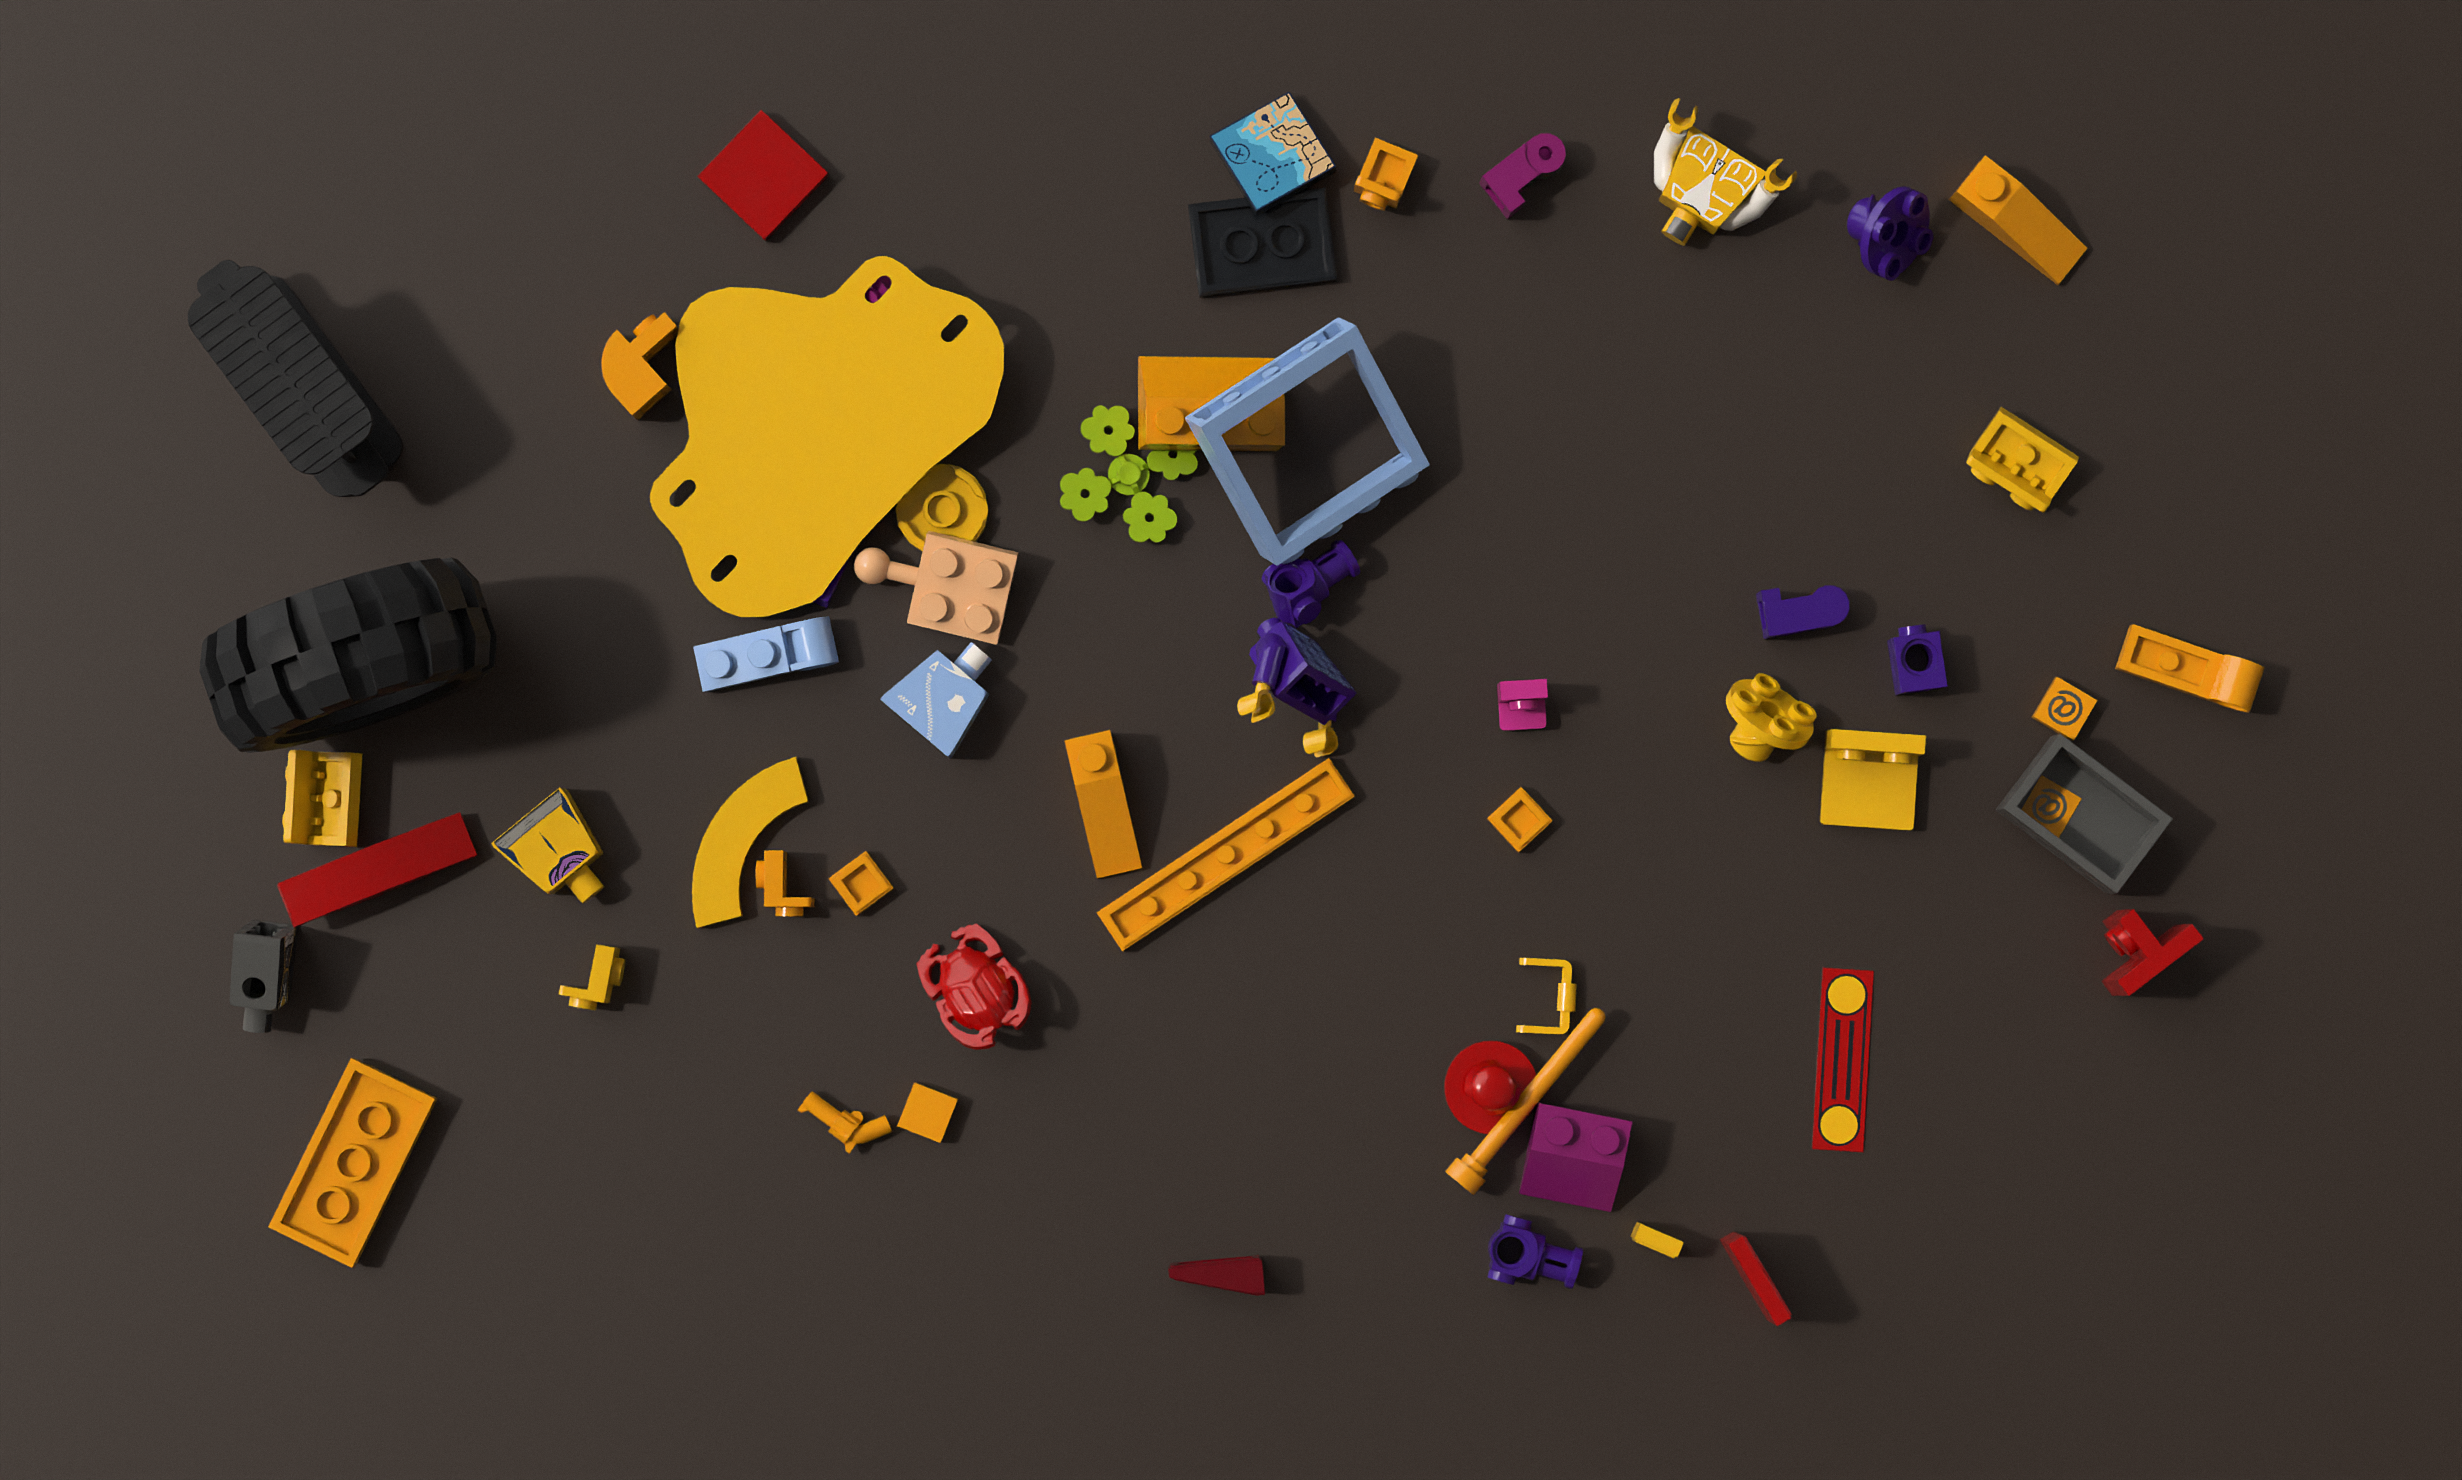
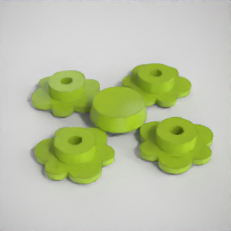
[1060,405,1198,543]

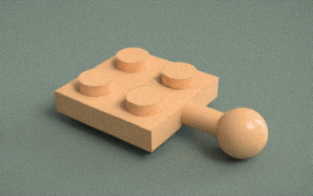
[854,531,1019,645]

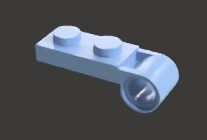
[693,616,839,692]

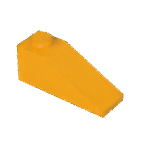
[1949,155,2087,285]
[1064,730,1142,879]

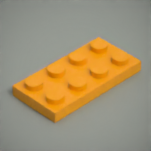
[268,1058,438,1268]

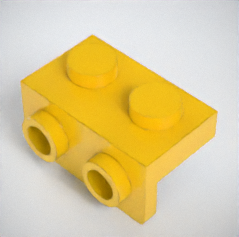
[1966,406,2079,513]
[282,750,362,847]

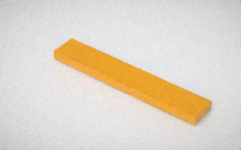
[1097,758,1355,951]

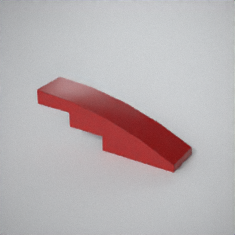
[277,812,477,928]

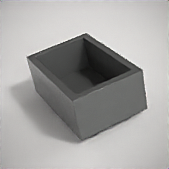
[1995,734,2173,894]

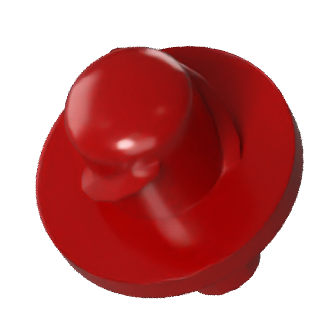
[1444,1041,1536,1134]

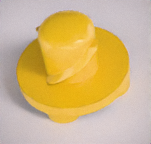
[1726,673,1817,762]

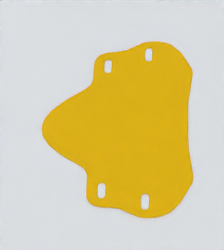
[650,256,1004,617]

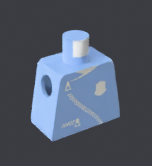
[880,642,992,759]

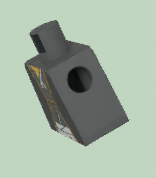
[230,919,299,1033]

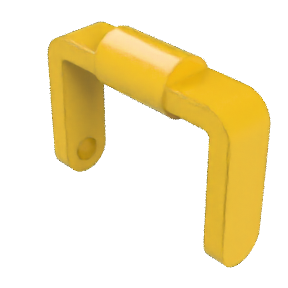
[1516,958,1577,1034]

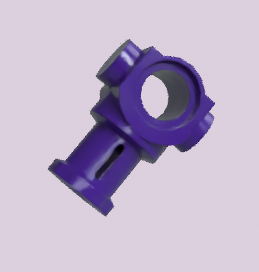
[1262,540,1360,628]
[1487,1214,1583,1289]

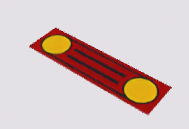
[1812,968,1874,1152]

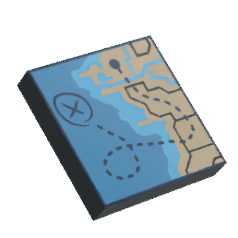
[1209,92,1336,217]

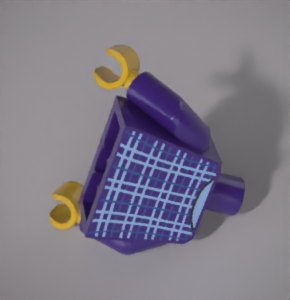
[1237,618,1357,757]

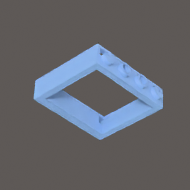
[1185,317,1430,566]

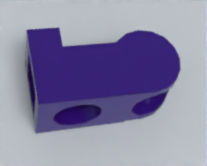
[1756,585,1849,639]

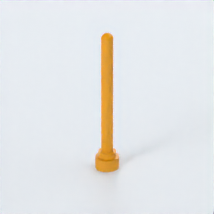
[1445,1008,1606,1195]

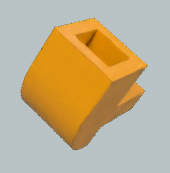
[602,312,678,421]

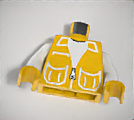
[1654,98,1797,246]

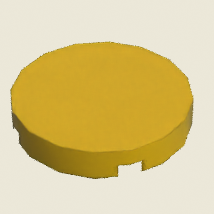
[896,464,989,552]

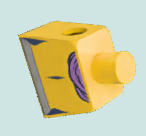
[491,787,604,904]

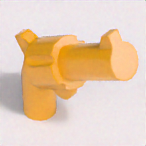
[797,1091,892,1154]

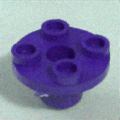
[1847,186,1933,281]

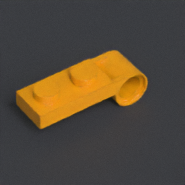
[2115,624,2265,713]

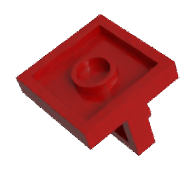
[2101,909,2204,996]

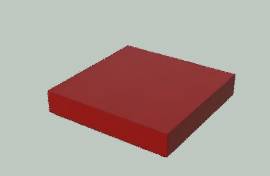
[697,110,829,242]
[1719,1231,1792,1326]

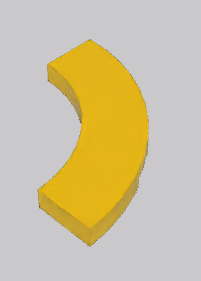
[692,757,809,928]

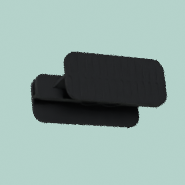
[188,260,402,497]

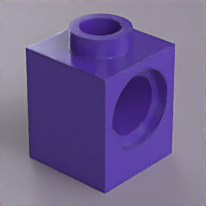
[1887,624,1948,696]

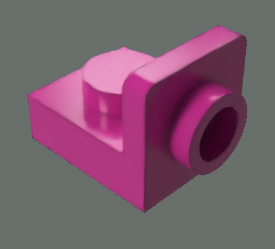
[1497,679,1548,731]

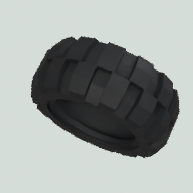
[199,558,497,753]

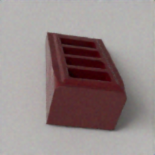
[1168,1255,1265,1296]

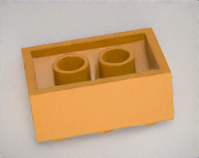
[1138,356,1285,451]

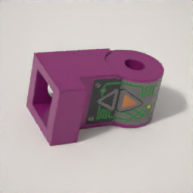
[1479,133,1566,220]

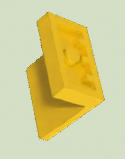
[1820,729,1926,831]

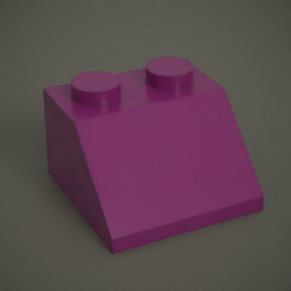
[1519,1102,1632,1212]

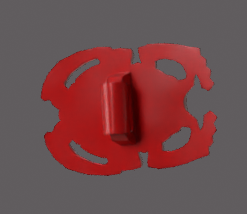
[916,923,1032,1050]

